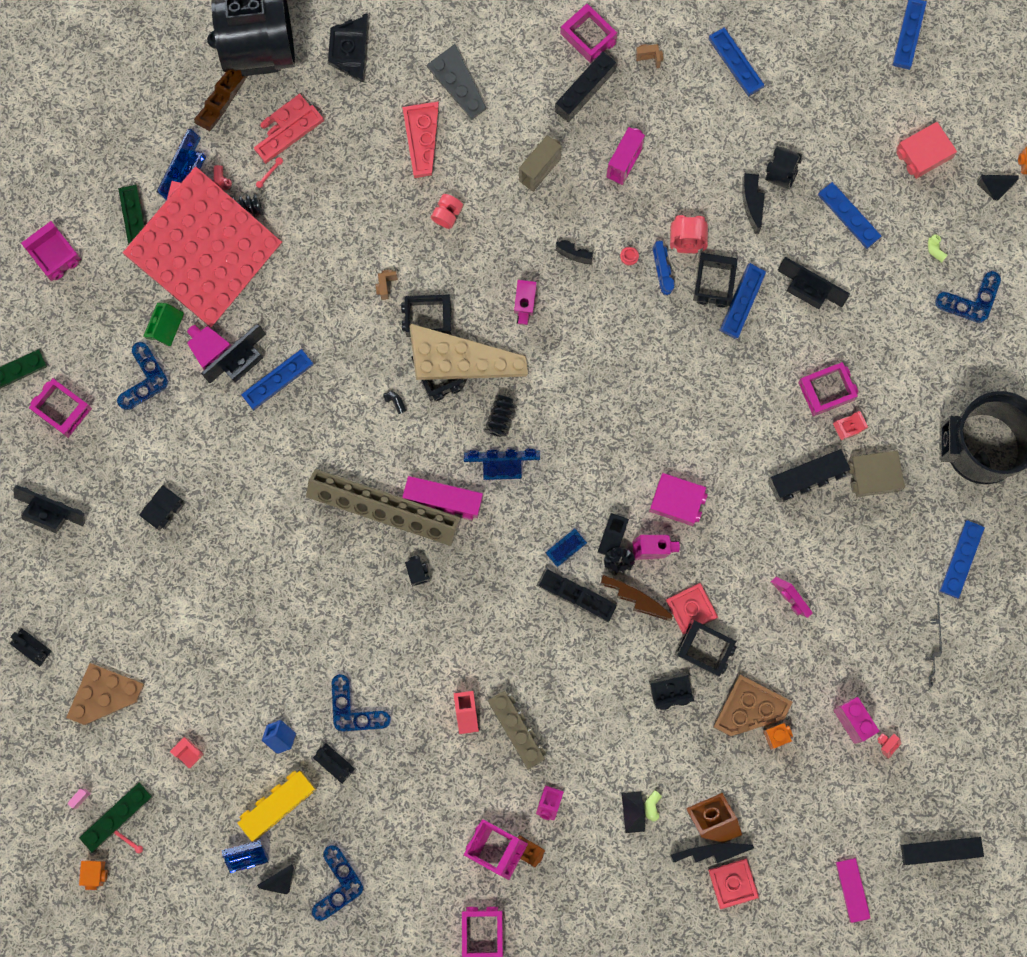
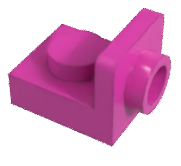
[536,785,564,820]

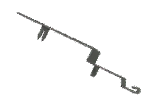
[925,602,942,688]

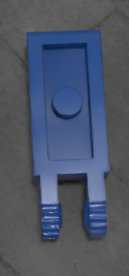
[652,241,674,296]

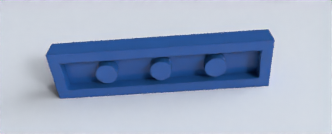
[892,0,927,70]
[708,27,764,97]
[818,182,882,249]
[719,263,766,339]
[241,349,314,411]
[939,520,985,599]

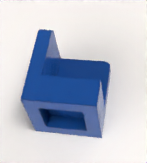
[262,720,296,754]

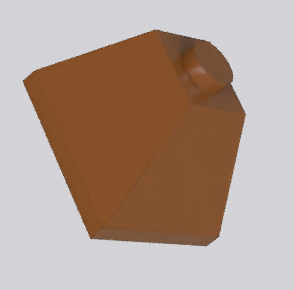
[686,793,742,843]

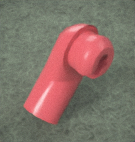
[213,165,232,190]

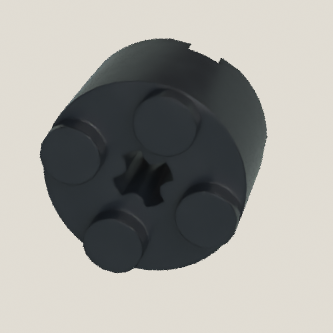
[765,146,803,189]

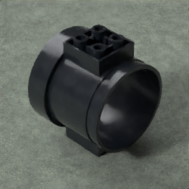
[211,0,295,76]
[941,391,1027,485]

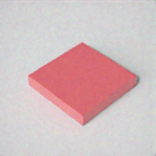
[666,583,718,635]
[708,859,759,909]

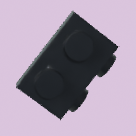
[649,672,694,710]

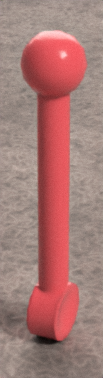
[256,157,283,188]
[114,831,143,854]

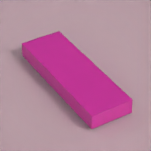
[835,858,871,923]

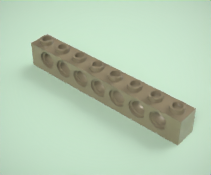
[306,469,460,546]

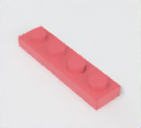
[254,105,324,164]

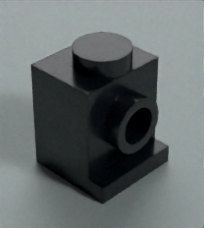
[405,555,431,587]

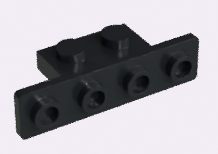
[778,257,850,309]
[201,324,266,383]
[13,485,85,534]

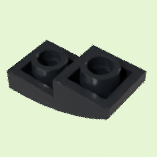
[555,240,593,265]

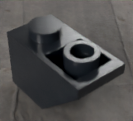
[597,513,629,555]

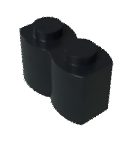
[139,485,184,531]

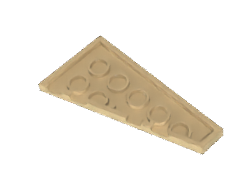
[410,324,528,380]

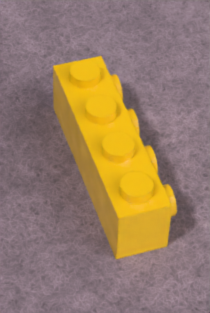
[237,771,317,842]

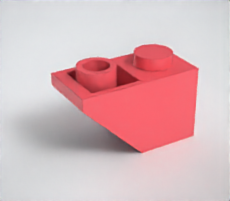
[454,691,479,734]

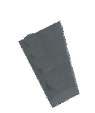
[427,44,486,120]

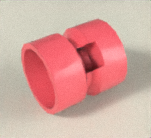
[431,194,464,229]

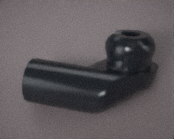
[383,390,407,414]

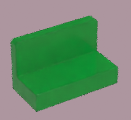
[143,303,184,346]

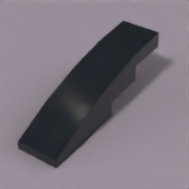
[536,569,617,622]
[901,837,984,865]
[670,843,754,863]

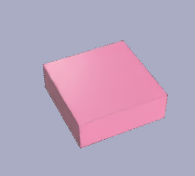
[68,789,91,809]

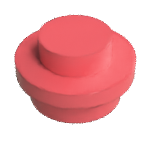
[620,247,639,266]

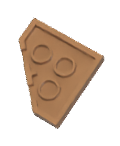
[66,663,145,725]
[713,675,793,737]

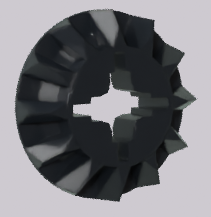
[604,547,635,575]

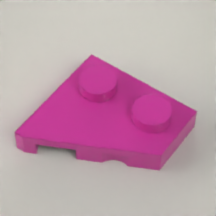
[770,577,813,618]

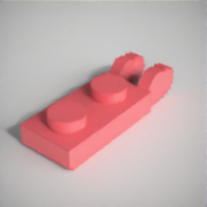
[260,93,310,136]

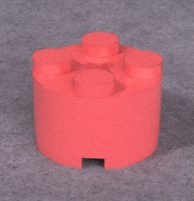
[670,215,708,254]

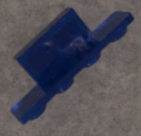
[156,129,206,200]
[464,448,540,480]

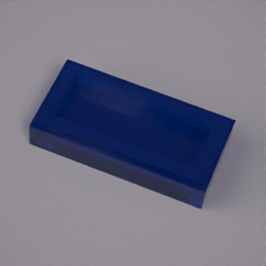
[545,528,587,568]

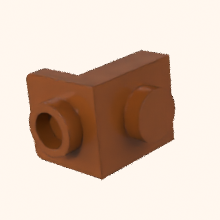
[517,835,545,867]

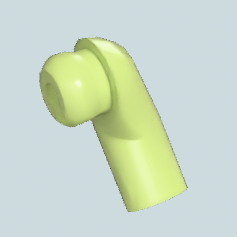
[928,235,948,262]
[644,790,662,822]

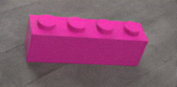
[402,476,483,520]

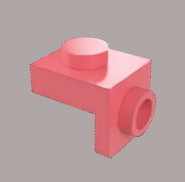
[833,411,868,440]

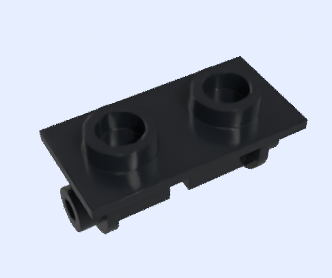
[9,628,52,667]
[313,743,355,784]

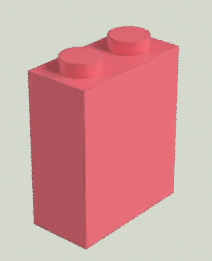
[896,122,957,179]

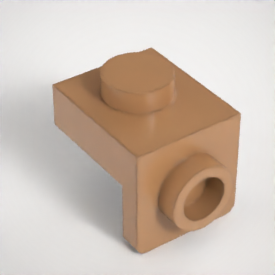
[635,44,663,68]
[375,270,398,300]

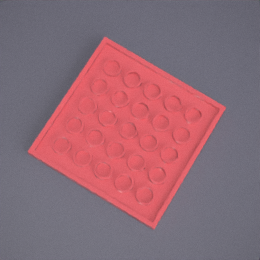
[122,166,282,327]

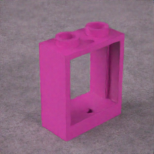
[560,4,617,63]
[606,127,645,185]
[798,362,858,417]
[29,378,92,438]
[464,819,528,880]
[462,906,503,957]

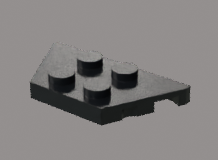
[328,14,368,82]

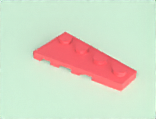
[402,101,439,178]

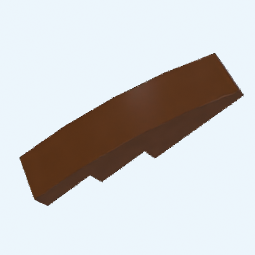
[194,70,248,132]
[600,575,673,621]

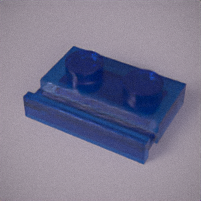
[222,840,269,873]

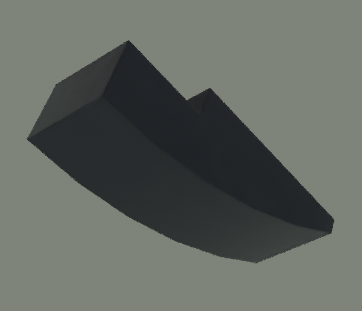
[742,173,765,234]

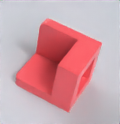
[170,737,204,768]

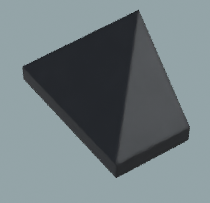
[977,175,1019,201]
[621,791,645,833]
[257,864,296,894]

